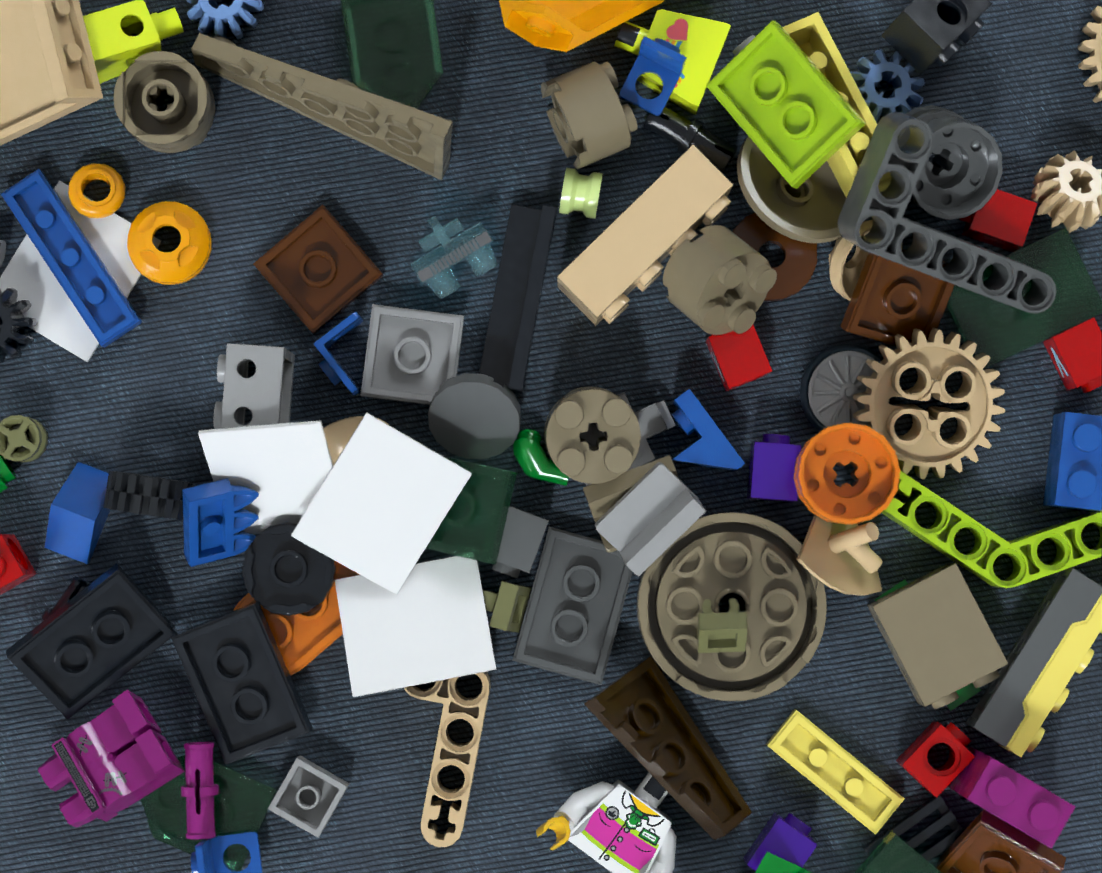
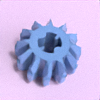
[186,0,264,39]
[850,49,925,123]

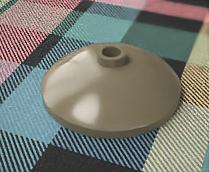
[737,136,846,243]

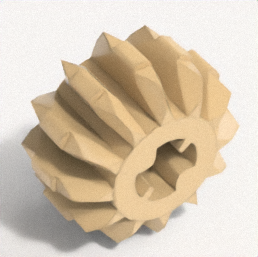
[1030,150,1102,233]

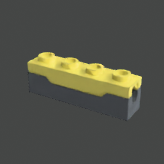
[965,568,1102,757]

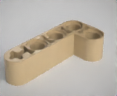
[404,671,491,847]

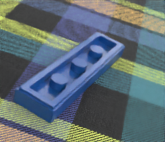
[1,169,142,348]

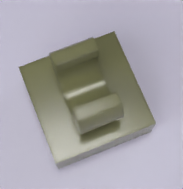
[483,581,531,633]
[697,598,748,653]

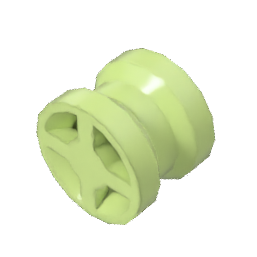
[559,167,603,219]

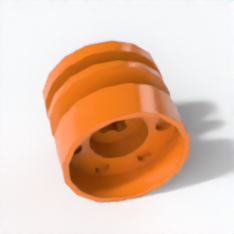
[793,423,900,524]

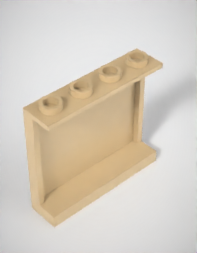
[0,0,103,146]

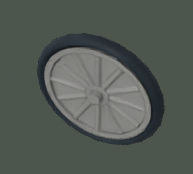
[800,343,895,431]

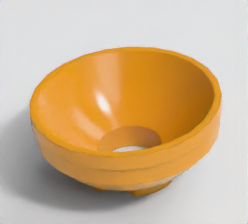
[127,201,212,285]

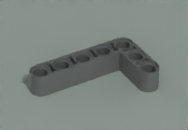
[838,112,1056,314]

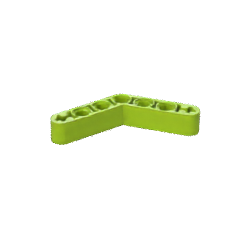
[881,471,1102,588]

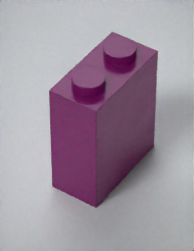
[948,747,1076,849]

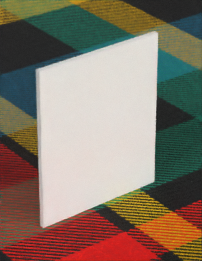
[0,180,162,362]
[291,412,472,594]
[198,420,333,534]
[335,552,497,697]

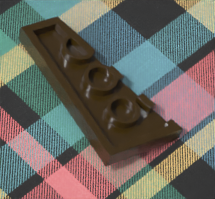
[584,656,752,840]

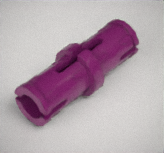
[181,742,219,839]

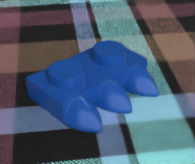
[183,478,259,567]

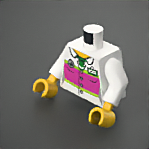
[536,772,677,873]

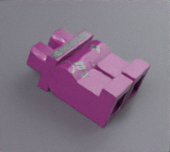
[38,689,185,828]

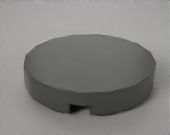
[428,373,521,459]

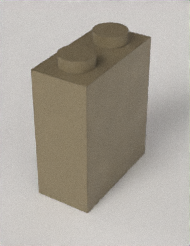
[867,563,1008,709]

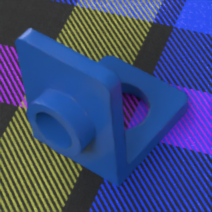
[619,37,686,116]
[313,312,364,396]
[191,831,263,873]

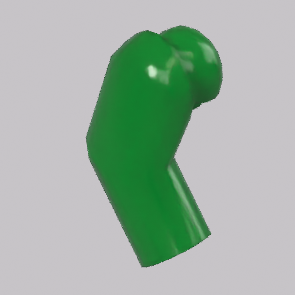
[513,429,569,486]

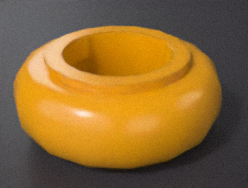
[68,163,126,219]

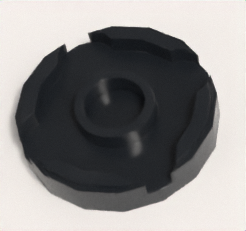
[242,522,337,616]

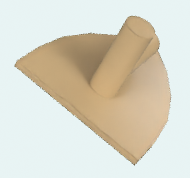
[797,515,882,596]

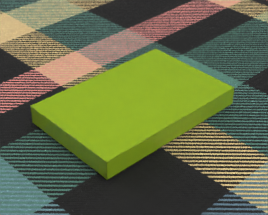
[706,20,866,189]

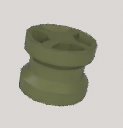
[0,415,48,462]

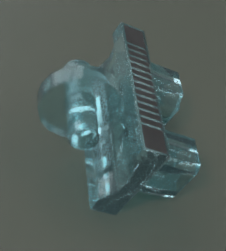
[410,216,497,299]

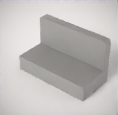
[595,462,706,577]

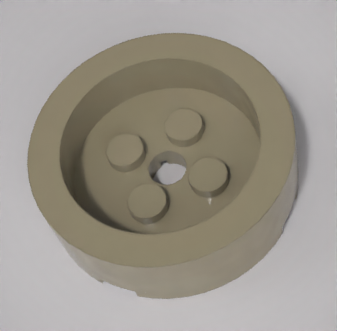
[636,512,827,701]

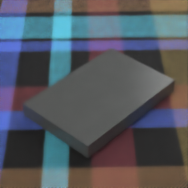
[512,527,633,685]

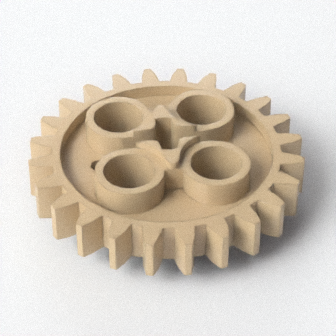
[853,328,1005,479]

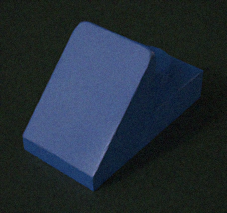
[672,388,745,471]

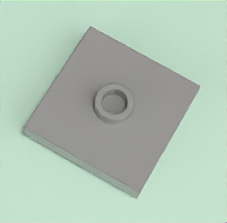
[360,304,465,405]

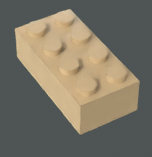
[557,145,733,326]

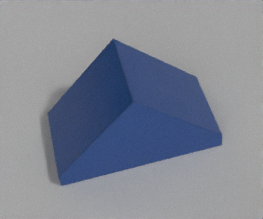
[44,462,111,564]

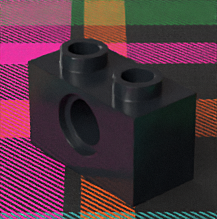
[881,0,992,75]

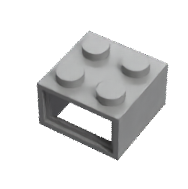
[213,343,295,429]

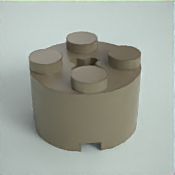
[113,51,215,153]
[541,61,638,169]
[663,225,777,335]
[544,386,641,484]

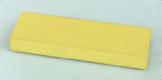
[766,709,905,835]

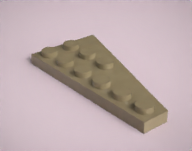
[191,33,452,180]

